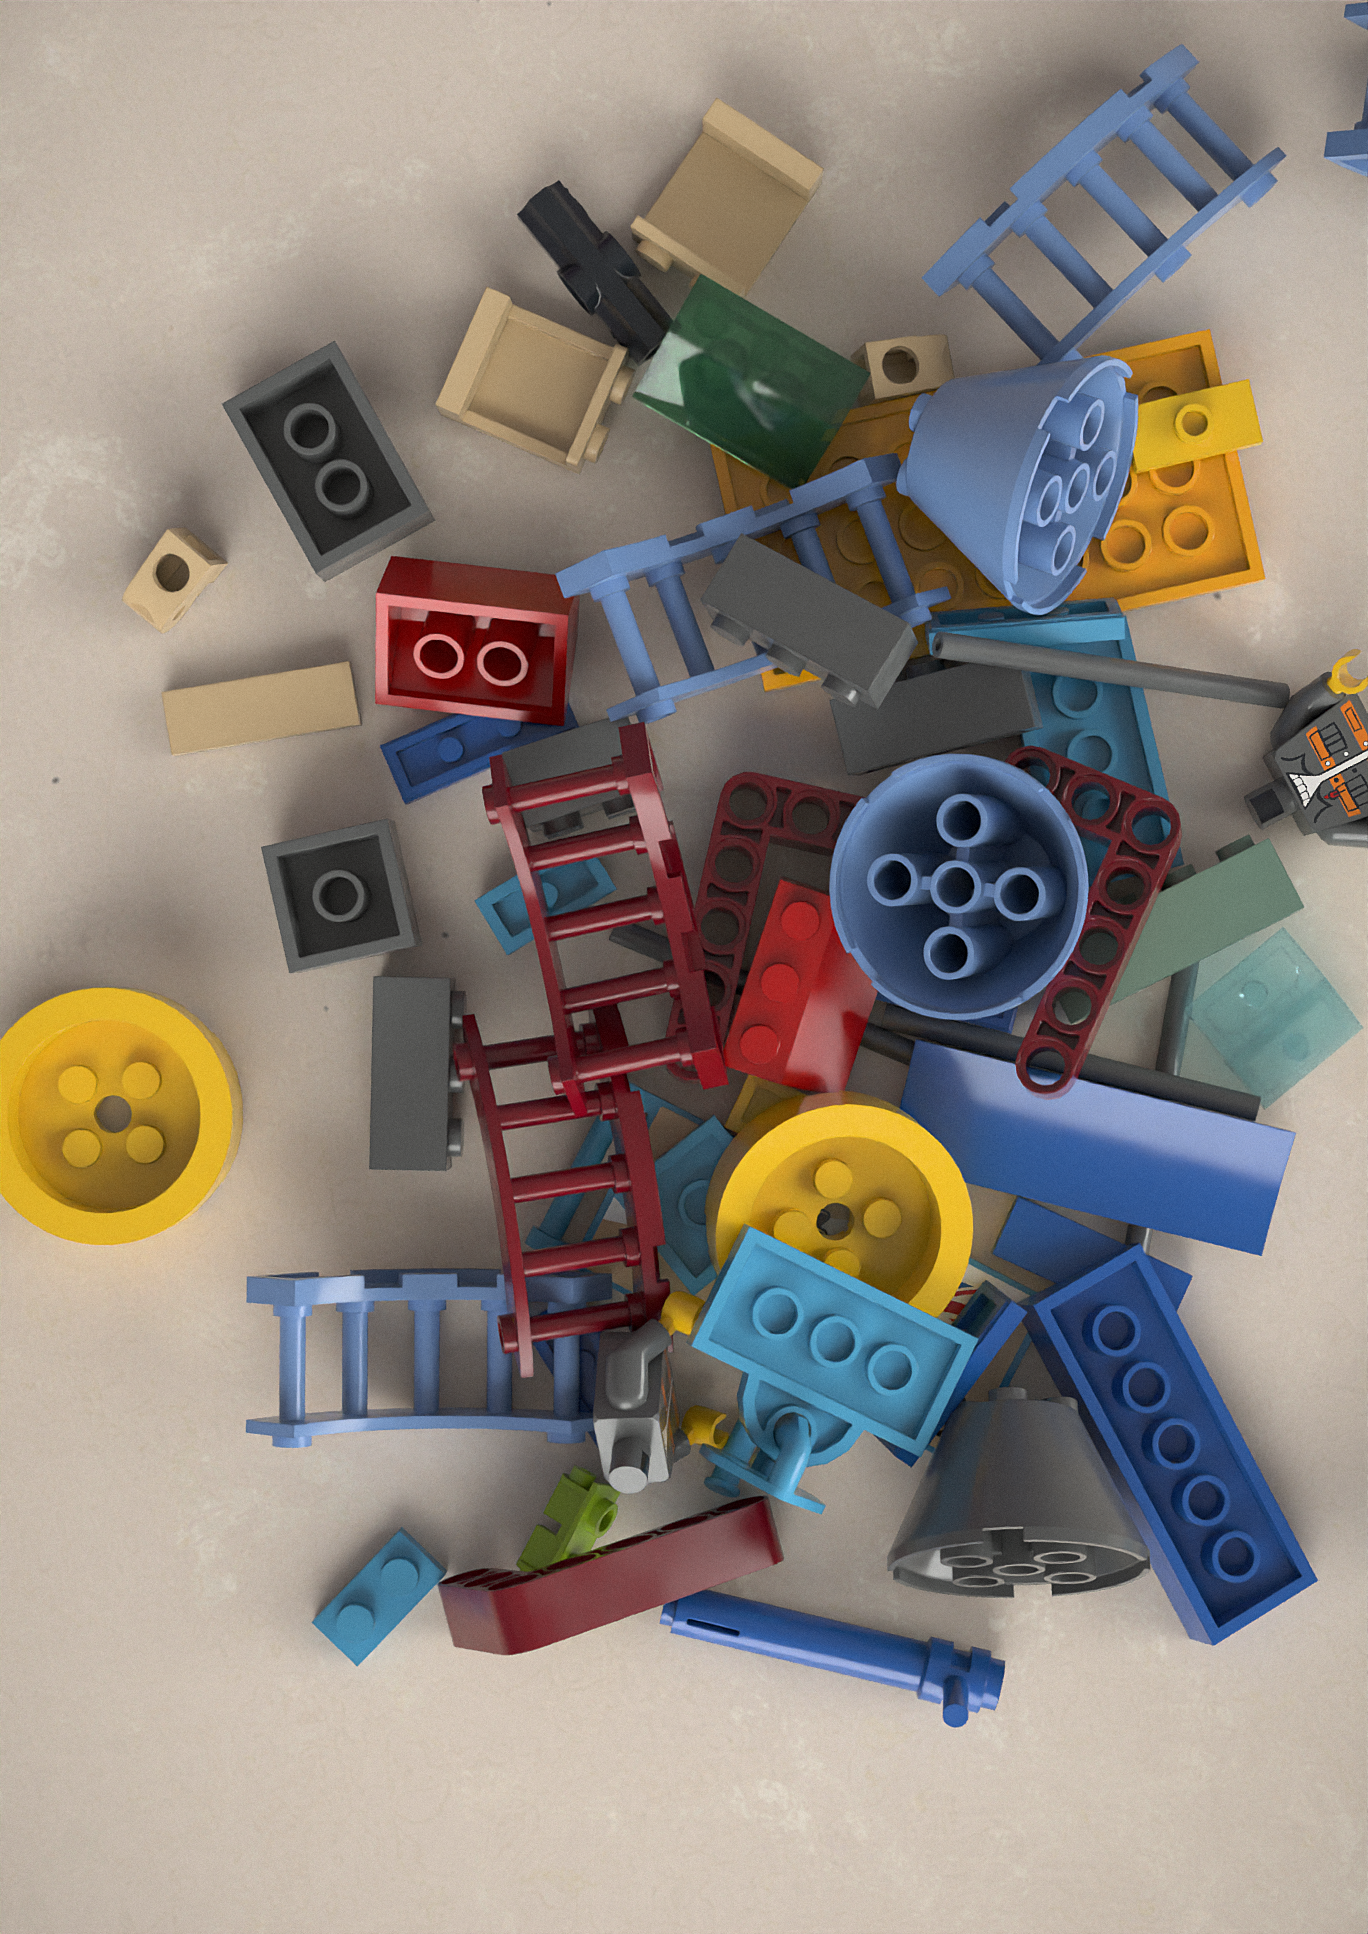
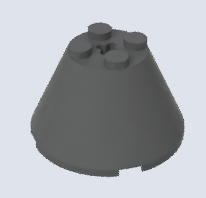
[887,1387,1151,1598]

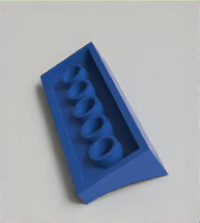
[900,1039,1296,1256]
[1017,1243,1318,1646]

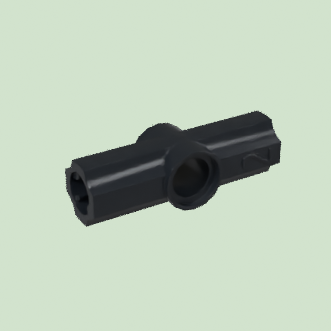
[517,180,680,367]

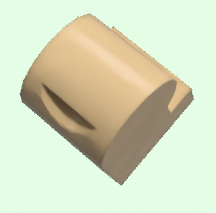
[850,334,955,407]
[122,527,228,634]

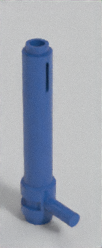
[659,1589,1005,1728]

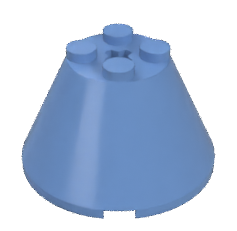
[896,355,1139,615]
[829,753,1089,1020]

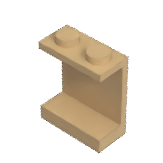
[631,97,824,310]

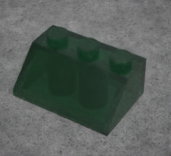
[632,274,871,490]

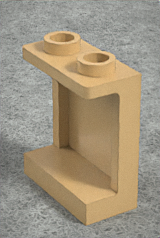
[435,286,636,475]

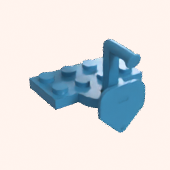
[686,1223,978,1515]

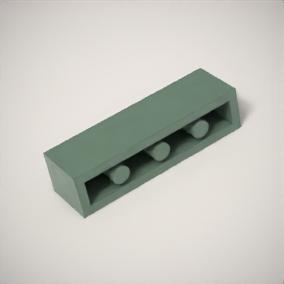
[1059,834,1304,1025]

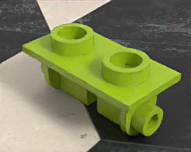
[516,1465,621,1572]

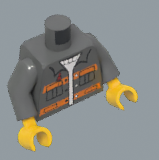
[1244,649,1368,848]
[593,1291,729,1494]

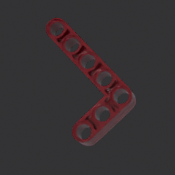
[1004,745,1182,1100]
[664,772,866,1084]
[437,1495,784,1655]

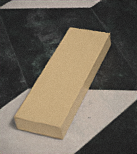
[161,661,362,756]

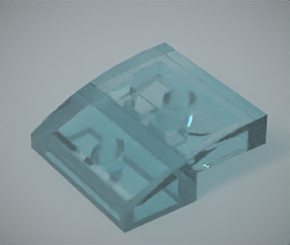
[1183,927,1364,1110]

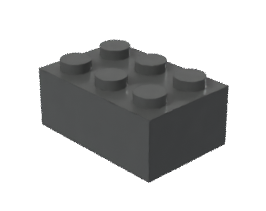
[222,341,436,582]

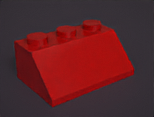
[375,556,580,726]
[723,876,878,1093]

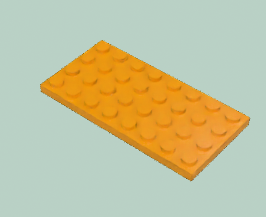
[709,329,1266,693]

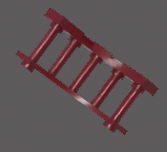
[482,722,729,1118]
[453,1004,674,1378]

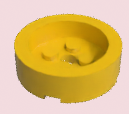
[0,987,243,1245]
[704,1090,973,1318]

